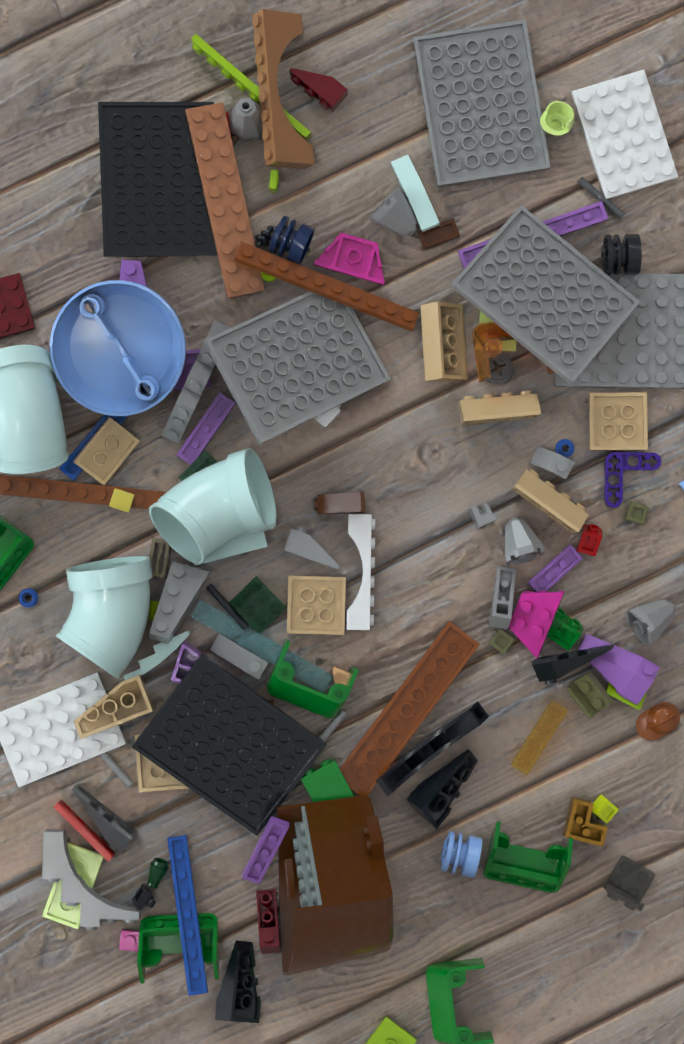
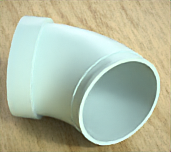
[0,345,68,474]
[149,448,277,564]
[56,556,153,679]

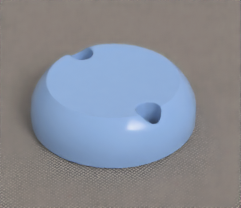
[50,280,186,416]

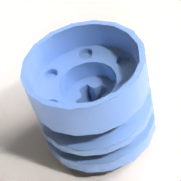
[441,831,482,878]

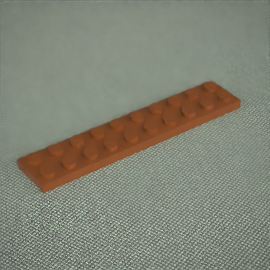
[340,621,480,796]

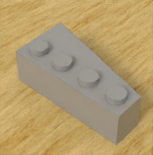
[149,561,210,644]

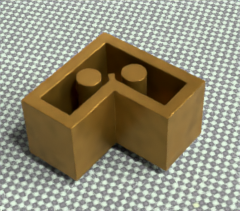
[562,796,608,847]

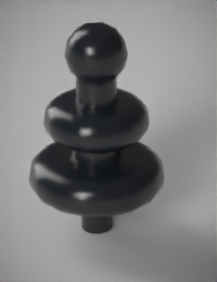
[255,226,274,247]

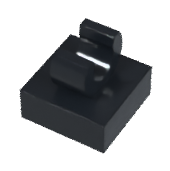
[132,883,156,910]

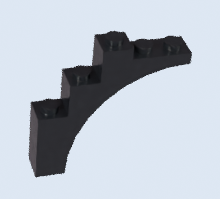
[376,701,489,796]

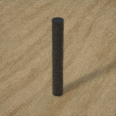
[206,583,250,630]

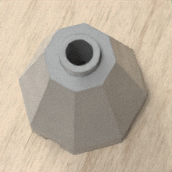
[228,98,263,142]
[369,188,417,237]
[504,517,545,566]
[625,600,675,645]

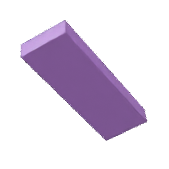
[527,544,583,592]

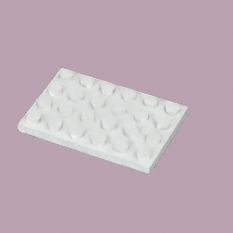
[571,69,678,199]
[0,672,127,788]

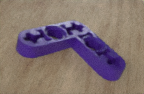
[604,452,661,508]

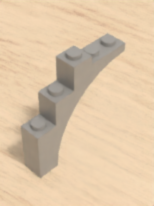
[161,320,231,444]
[42,829,141,930]

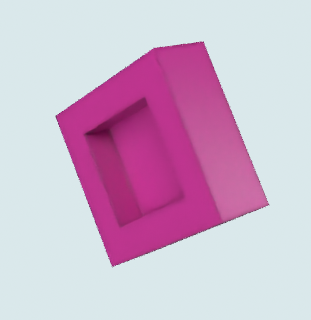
[119,929,139,952]

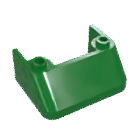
[0,515,34,591]
[266,638,359,718]
[483,822,573,893]
[137,913,220,984]
[426,958,494,1044]

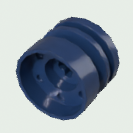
[269,216,315,265]

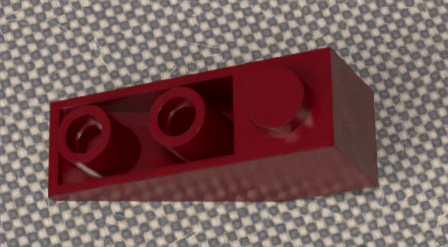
[289,68,348,112]
[256,889,281,954]

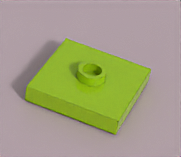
[365,1016,417,1044]

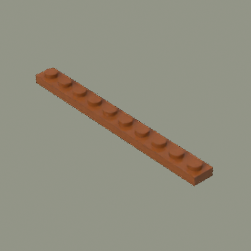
[234,242,419,332]
[0,475,166,510]

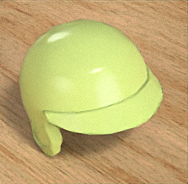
[540,101,575,136]

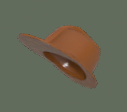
[636,702,680,740]

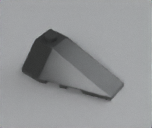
[72,784,138,852]

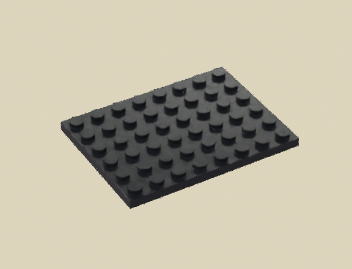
[98,102,217,257]
[132,653,327,836]

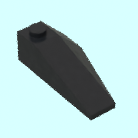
[532,644,614,684]
[406,749,478,829]
[215,940,261,1023]

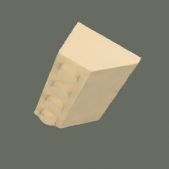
[420,301,468,382]
[459,391,541,425]
[511,469,589,534]

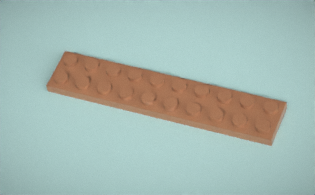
[185,102,265,299]

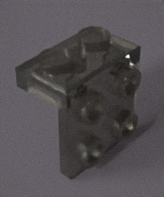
[603,855,655,911]

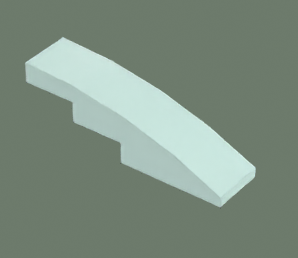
[391,155,440,232]
[194,531,268,566]
[123,630,191,680]

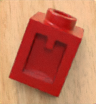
[577,524,603,556]

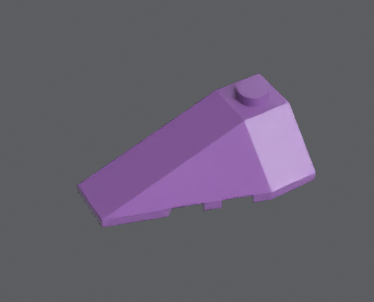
[578,634,660,705]

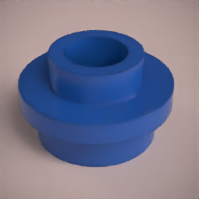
[555,439,575,458]
[19,588,38,608]

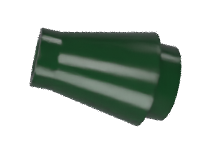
[147,857,169,888]

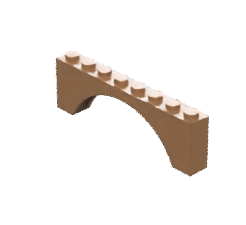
[252,9,315,169]

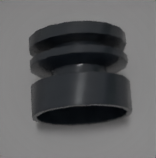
[601,234,642,275]

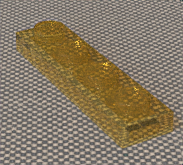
[510,699,568,775]

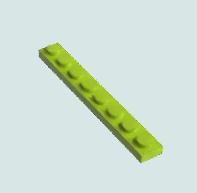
[191,34,311,141]

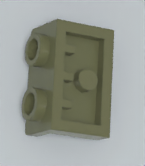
[567,671,614,719]

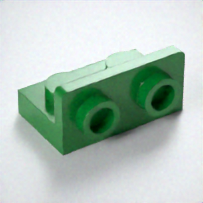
[547,608,584,651]

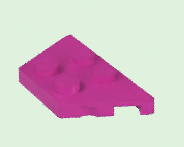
[313,233,385,286]
[509,590,565,658]

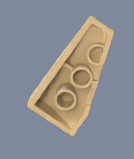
[74,675,156,739]

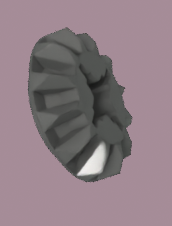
[482,353,513,384]

